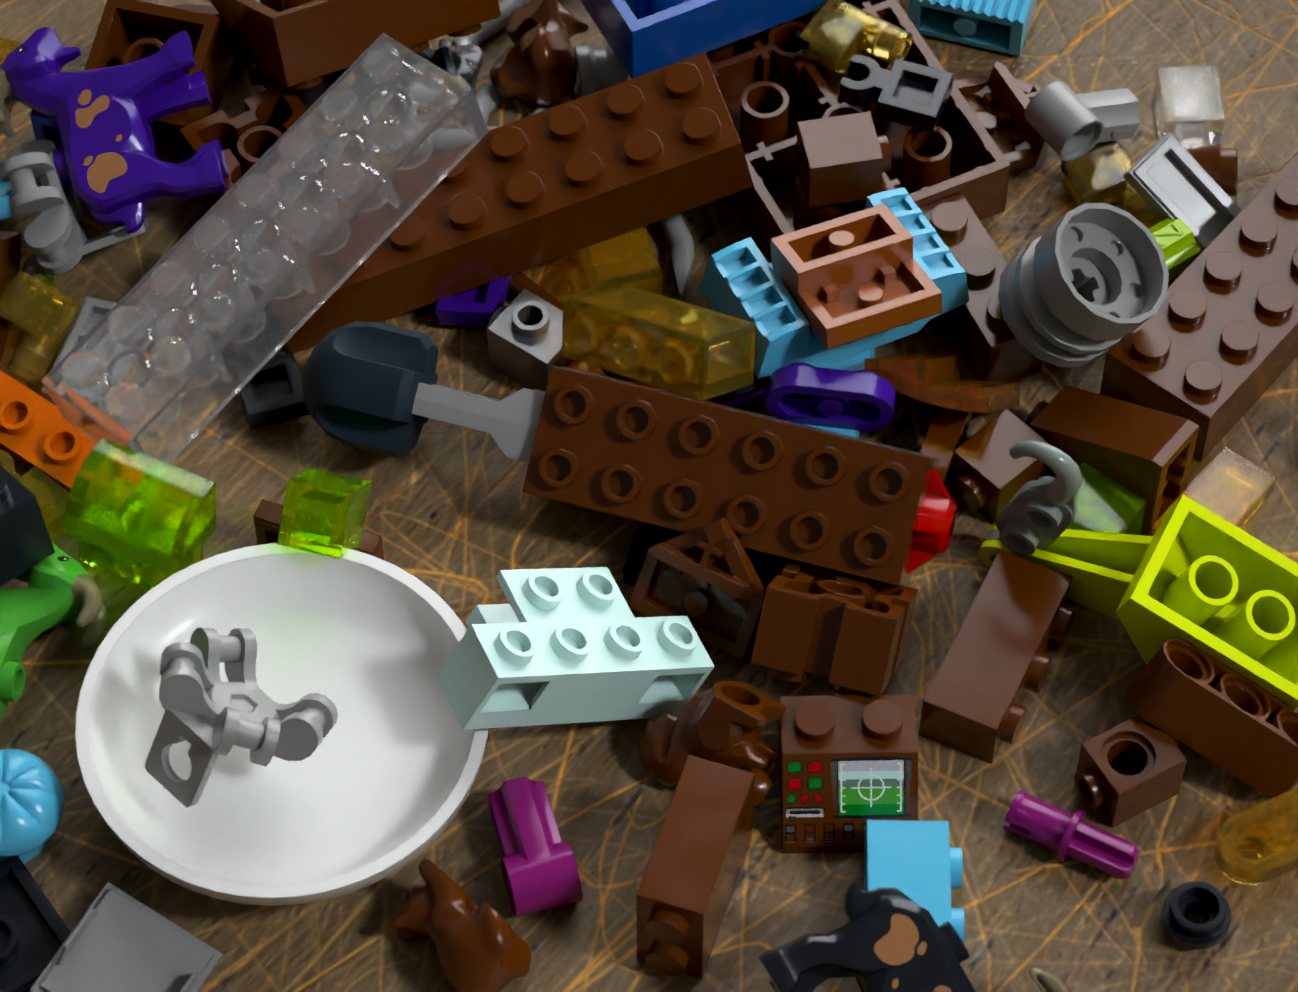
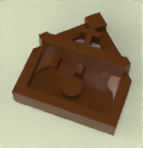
[953,61,1052,176]
[628,517,766,660]

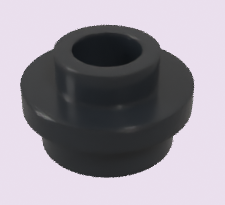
[1161,881,1231,949]

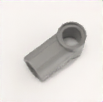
[1024,81,1141,161]

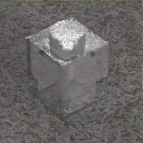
[1151,65,1225,149]

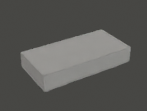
[1122,132,1242,253]

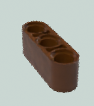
[1127,638,1298,799]

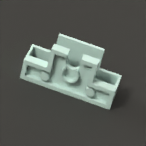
[436,567,715,730]

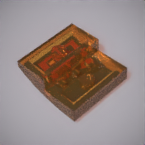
[865,354,1020,413]

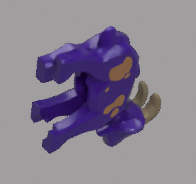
[0,27,230,234]

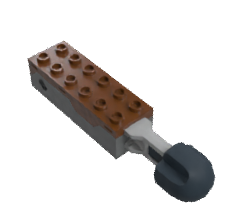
[303,321,958,586]

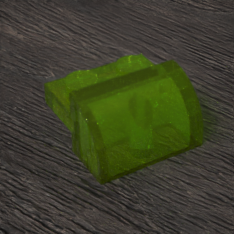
[63,438,216,590]

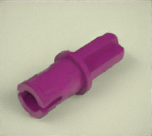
[1003,790,1140,879]

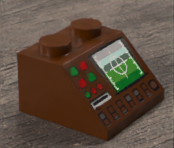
[777,694,918,854]

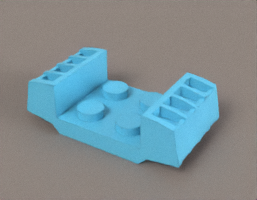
[700,187,969,378]

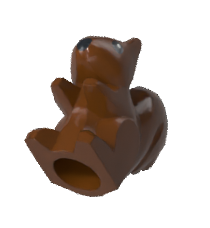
[638,681,787,806]

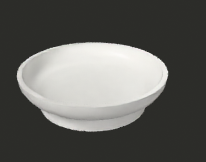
[75,542,488,906]

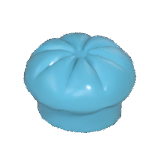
[0,749,65,864]

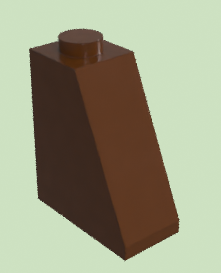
[1025,385,1199,536]

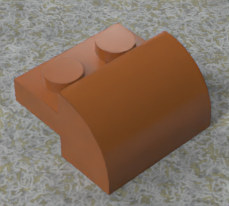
[770,203,942,350]

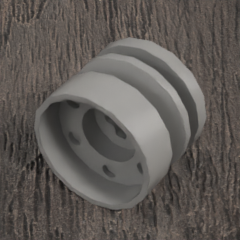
[998,203,1169,367]

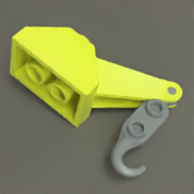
[978,440,1298,708]

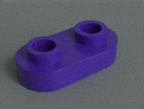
[766,363,896,431]

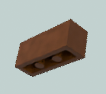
[920,193,1042,391]
[919,549,1077,764]

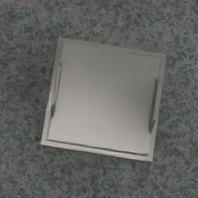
[30,882,223,992]

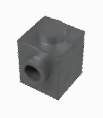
[486,289,585,392]

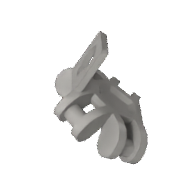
[0,139,150,275]
[145,628,338,807]

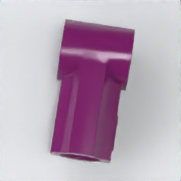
[488,776,583,917]

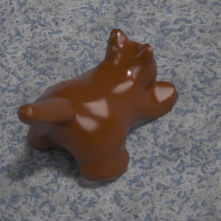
[489,0,589,107]
[389,858,531,992]

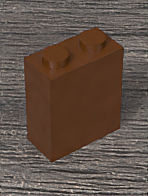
[636,755,755,979]

